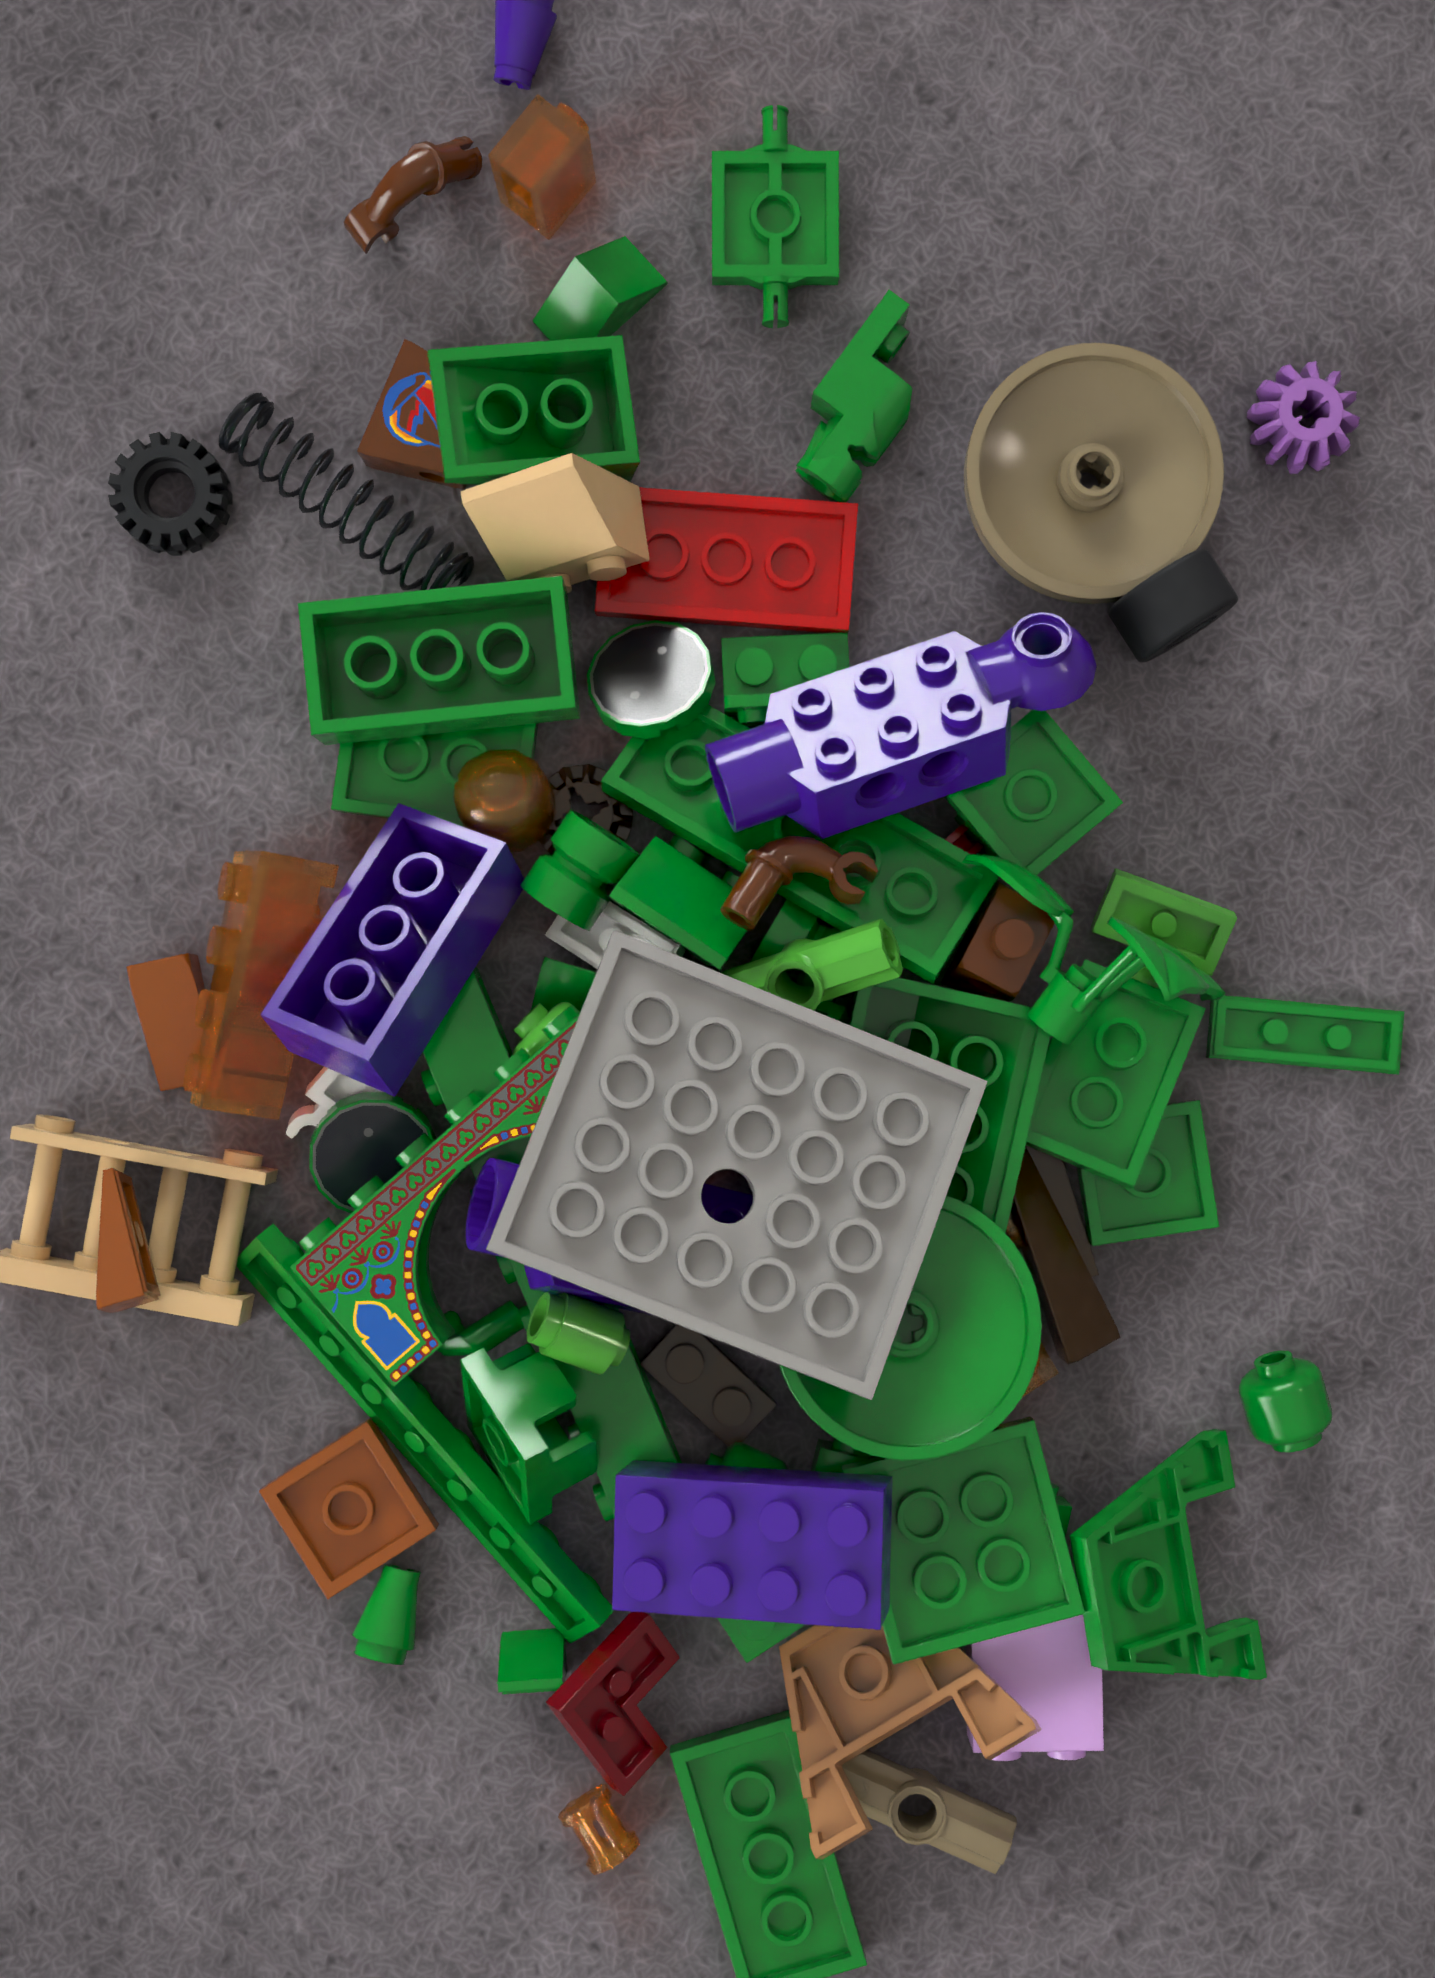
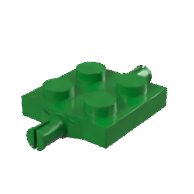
[712,105,839,328]

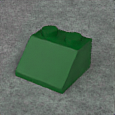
[609,835,748,972]

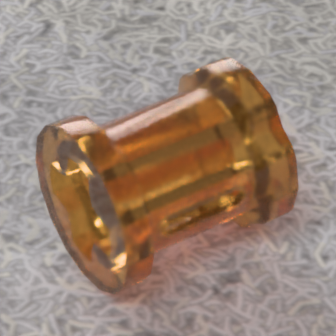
[558,1784,640,1875]

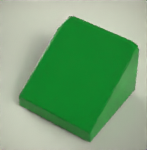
[531,957,596,1012]
[497,1628,567,1695]

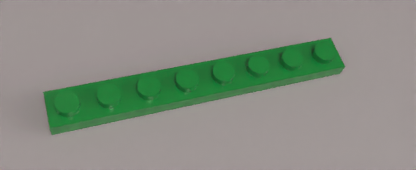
[236,1223,614,1643]

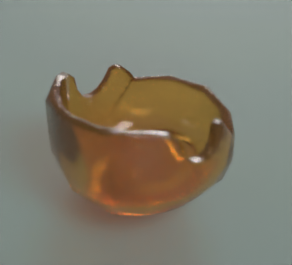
[453,749,555,852]

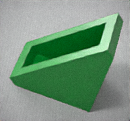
[532,236,668,340]

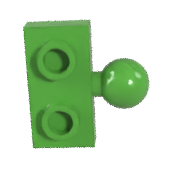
[1091,868,1237,989]

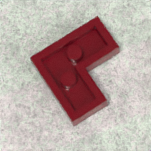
[546,1612,680,1796]

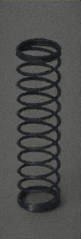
[218,393,474,590]

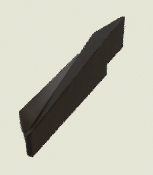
[1011,1145,1120,1364]

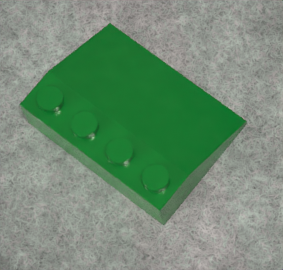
[847,977,1051,1234]

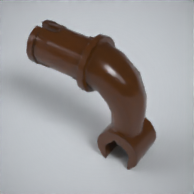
[344,136,483,254]
[720,835,878,931]

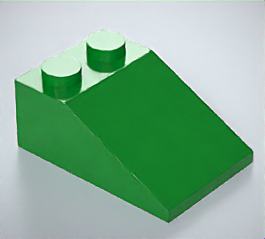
[427,335,640,485]

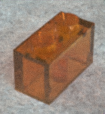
[488,94,596,240]

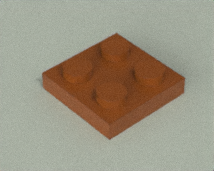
[259,1418,439,1600]

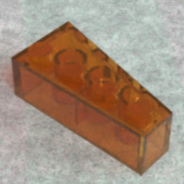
[184,851,339,1120]

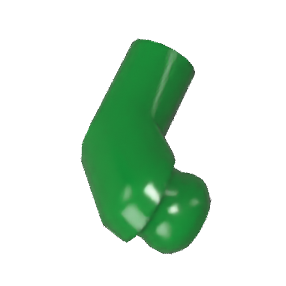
[437,1300,524,1357]

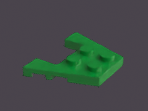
[1070,1429,1267,1680]

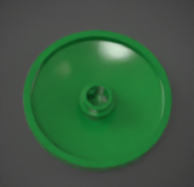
[779,1195,1042,1461]

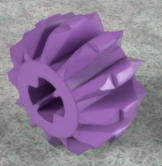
[1247,361,1360,474]

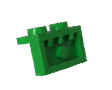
[721,632,849,727]

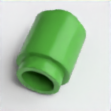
[527,1292,630,1375]

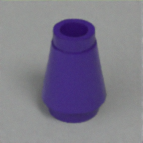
[493,0,557,90]

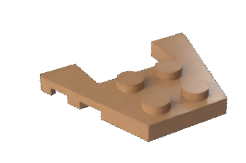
[779,1625,1042,1859]

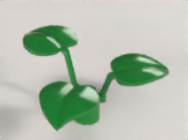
[961,854,1225,1045]

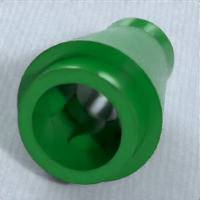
[352,1563,421,1665]

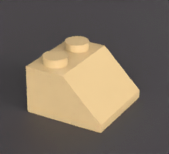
[461,453,649,593]

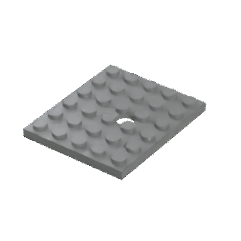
[486,930,988,1400]

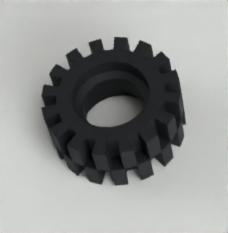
[108,432,233,556]

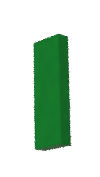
[1206,995,1405,1075]

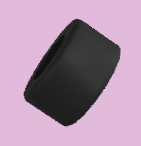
[1109,549,1238,662]

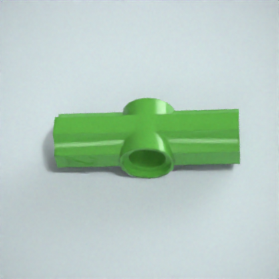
[720,919,903,1011]

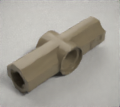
[842,1750,1017,1874]

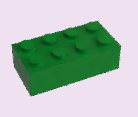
[298,576,580,745]

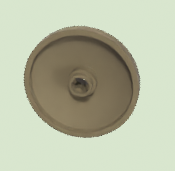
[964,343,1224,604]

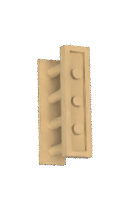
[0,1114,278,1326]

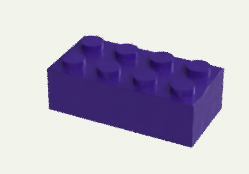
[260,803,524,1097]
[612,1460,893,1630]

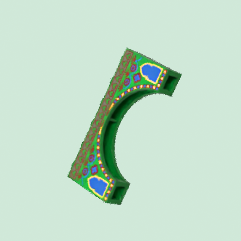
[290,1005,580,1386]

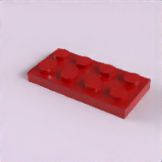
[595,487,858,633]

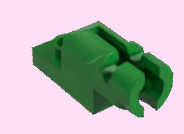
[795,290,913,502]

